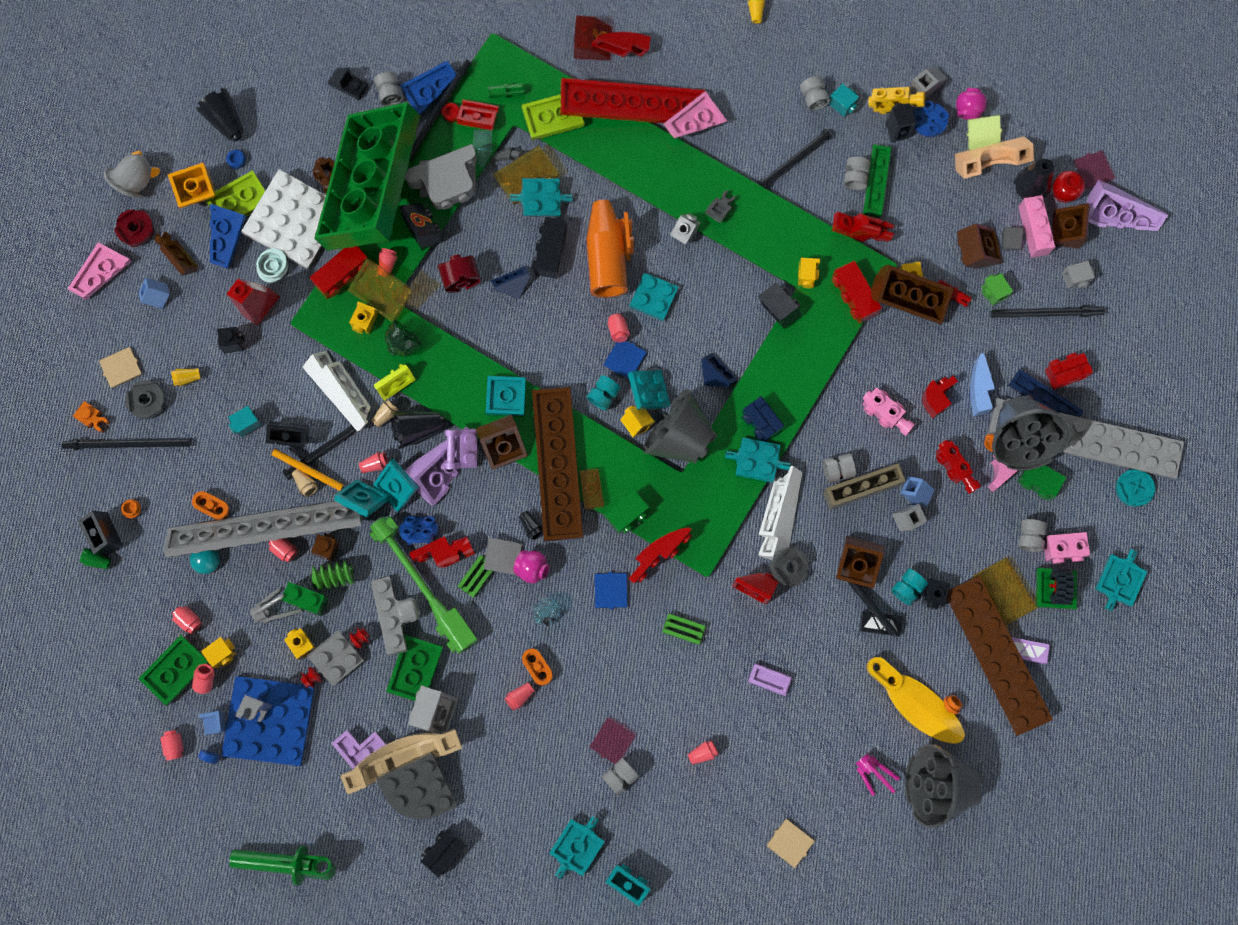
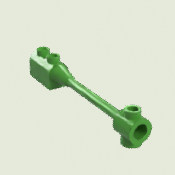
[369,516,478,654]

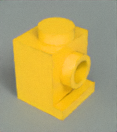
[798,258,820,288]
[349,301,378,334]

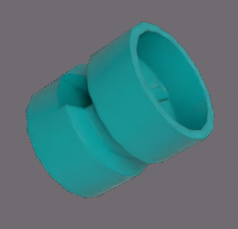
[586,375,621,411]
[891,569,928,606]

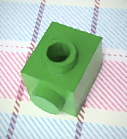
[981,273,1013,306]

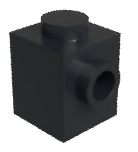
[217,327,244,353]
[922,578,950,610]

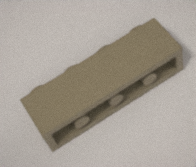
[823,463,905,510]

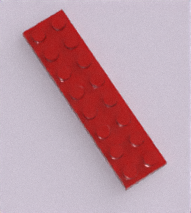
[560,78,706,123]

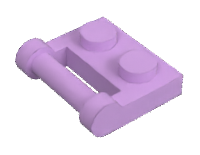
[445,429,477,469]

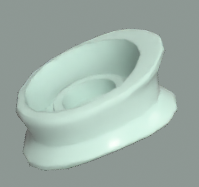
[256,248,289,283]

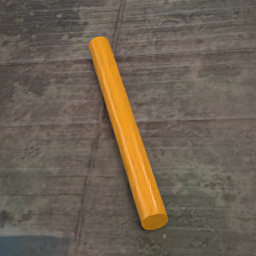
[271,449,344,491]

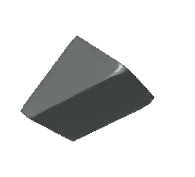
[1002,227,1023,250]

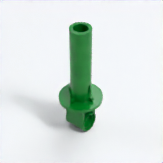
[229,846,336,886]

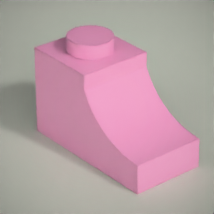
[988,455,1018,492]

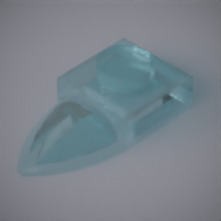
[473,130,492,167]

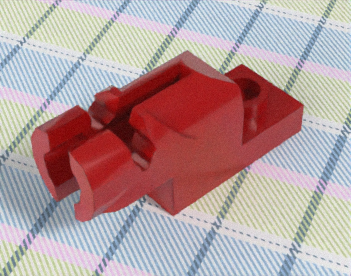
[832,212,894,242]
[409,536,475,568]

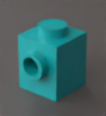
[829,83,859,117]
[228,406,262,437]

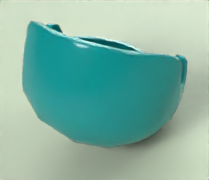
[190,550,220,574]

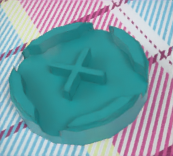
[1115,469,1156,507]

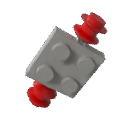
[301,627,370,688]

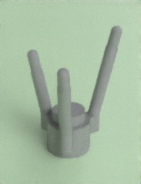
[250,588,303,624]

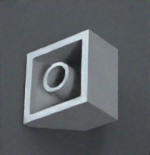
[408,686,458,734]

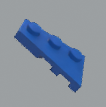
[400,60,456,116]
[210,204,246,269]

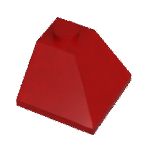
[731,572,778,605]

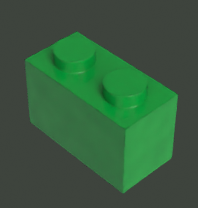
[1017,465,1066,501]
[604,490,649,535]
[281,582,329,617]

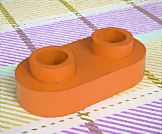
[192,491,230,520]
[522,649,553,686]

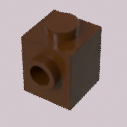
[311,533,340,562]

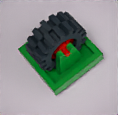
[1036,568,1077,610]

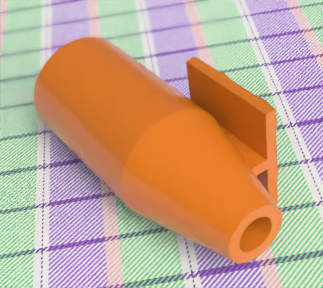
[586,200,634,298]

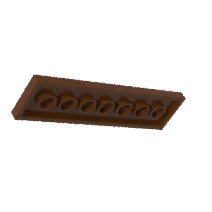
[532,387,583,542]
[947,576,1053,736]

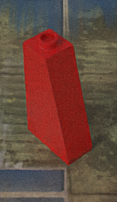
[226,279,280,326]

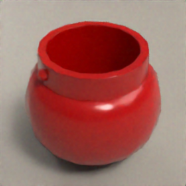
[1052,171,1085,203]

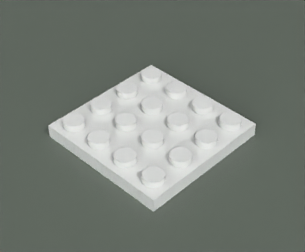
[241,170,326,269]

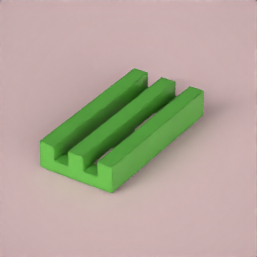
[458,555,493,598]
[662,613,705,645]

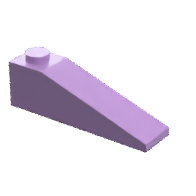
[1087,180,1168,231]
[405,427,469,506]

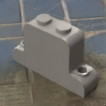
[405,144,477,210]

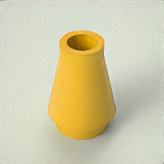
[748,0,765,24]
[171,368,201,387]

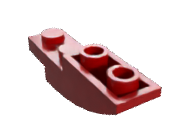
[628,527,692,584]

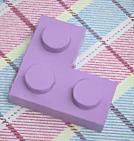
[331,730,386,769]

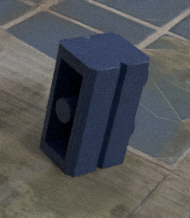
[742,396,785,442]

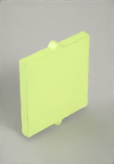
[966,115,1002,150]

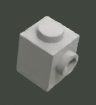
[670,213,700,244]
[1062,261,1095,290]
[892,504,927,531]

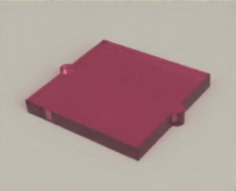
[1074,150,1115,189]
[589,718,635,764]

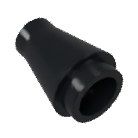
[519,511,543,540]

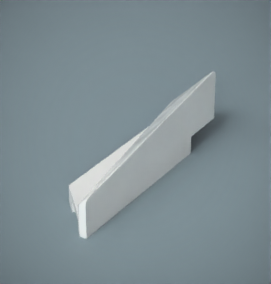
[303,351,370,431]
[758,466,802,560]

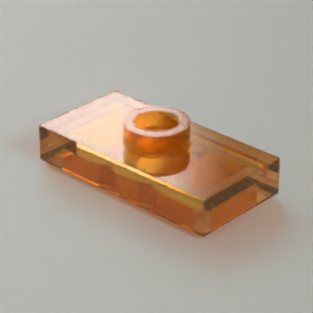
[579,468,604,510]

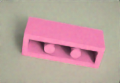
[1018,195,1055,258]

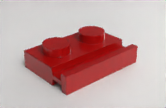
[457,100,499,131]

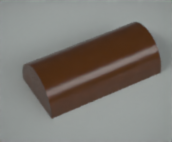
[871,265,954,325]

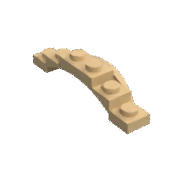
[340,729,462,795]

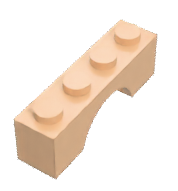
[955,137,1034,179]

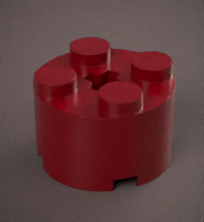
[437,254,480,293]

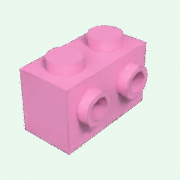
[1043,532,1090,564]

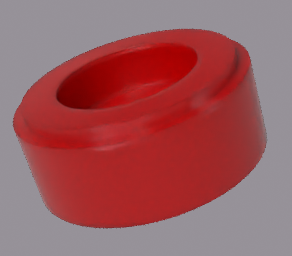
[442,103,460,123]

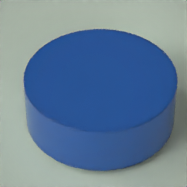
[226,150,246,169]
[198,749,220,764]

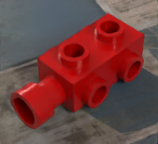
[935,439,981,494]

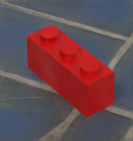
[309,246,370,299]
[832,260,882,324]

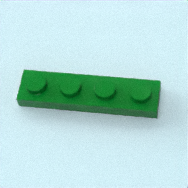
[862,144,891,218]

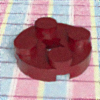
[115,209,155,248]

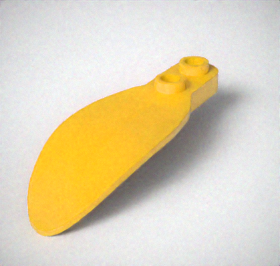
[867,657,965,744]

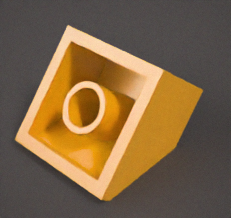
[168,163,215,209]

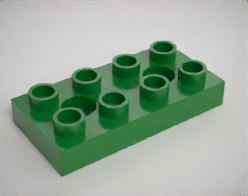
[314,102,420,251]

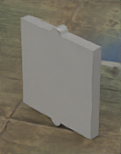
[484,537,522,575]

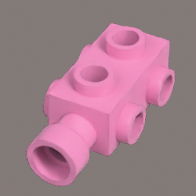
[862,387,915,436]

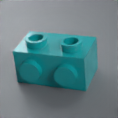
[605,863,650,906]

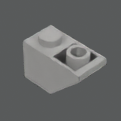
[910,66,948,99]

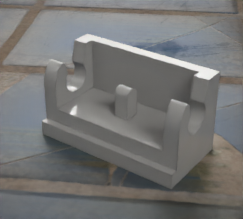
[236,695,272,722]

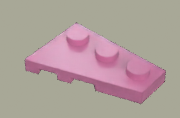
[664,91,727,139]
[68,242,132,300]

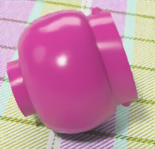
[956,88,987,120]
[513,550,550,584]

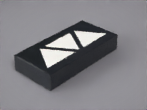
[860,612,902,637]

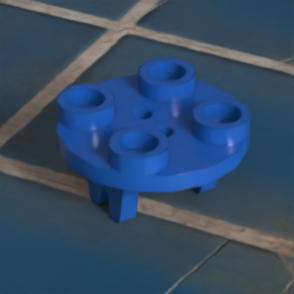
[913,101,949,137]
[399,516,438,545]

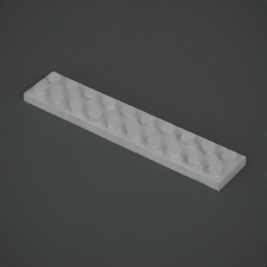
[987,398,1184,479]
[163,501,362,557]

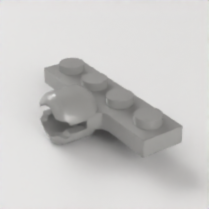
[371,576,420,656]

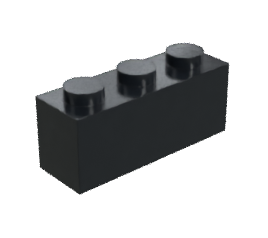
[532,217,567,279]

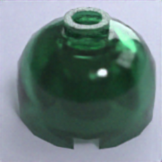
[384,320,423,357]

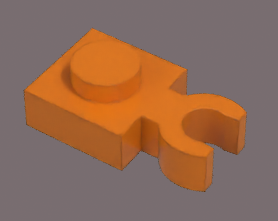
[73,401,110,433]

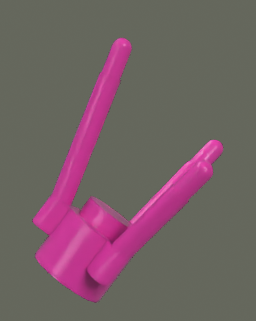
[856,753,900,796]

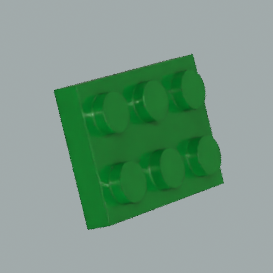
[138,635,209,706]
[386,635,444,702]

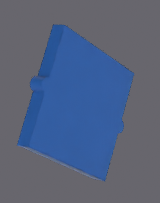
[603,341,647,379]
[594,572,627,610]

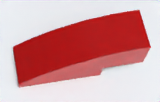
[592,32,651,57]

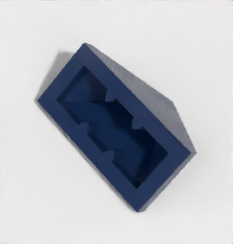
[490,266,530,299]
[702,353,738,387]

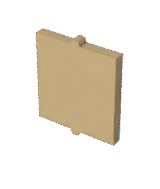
[99,347,142,388]
[766,819,814,868]

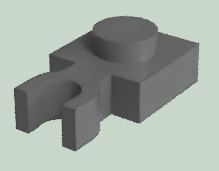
[705,190,736,223]

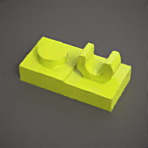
[374,364,416,401]

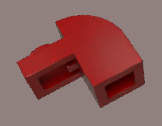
[922,375,958,419]

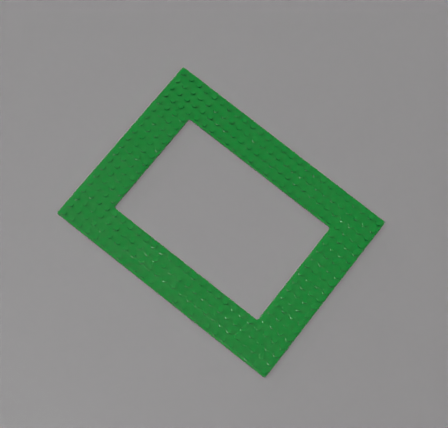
[291,33,897,577]

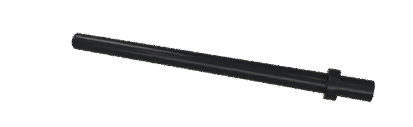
[409,59,472,162]
[61,439,191,451]

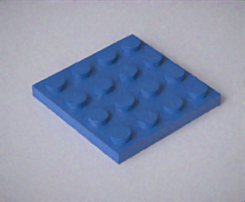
[221,676,315,766]

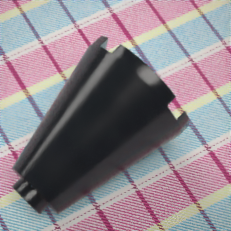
[196,88,244,142]
[1014,158,1054,199]
[390,411,445,449]

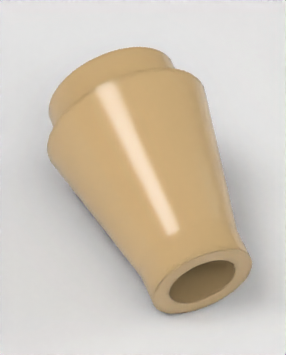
[371,400,399,428]
[292,469,318,497]

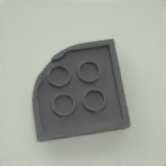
[376,751,457,819]

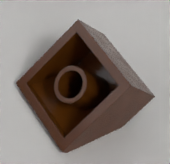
[957,223,1003,269]
[476,415,527,470]
[836,536,884,589]

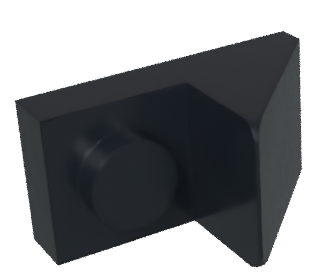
[327,68,368,101]

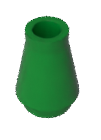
[79,548,111,570]

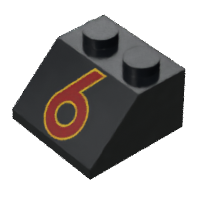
[399,203,442,251]

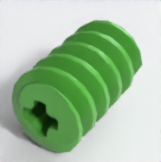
[311,561,355,590]

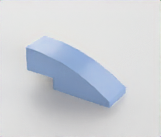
[970,353,995,416]

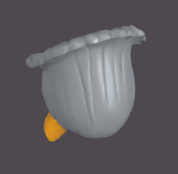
[104,150,160,198]

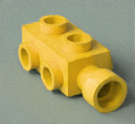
[868,87,925,114]

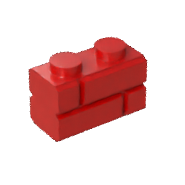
[1045,352,1093,390]

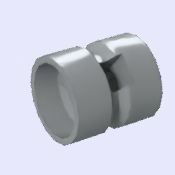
[374,71,403,106]
[800,76,830,111]
[843,157,871,191]
[823,453,856,483]
[1018,519,1047,552]
[601,758,639,796]

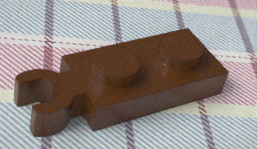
[154,232,199,276]

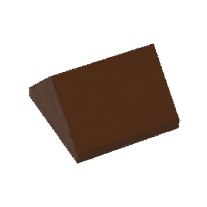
[1052,204,1090,249]

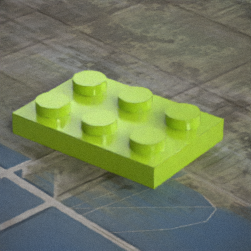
[521,95,584,141]
[206,170,265,217]

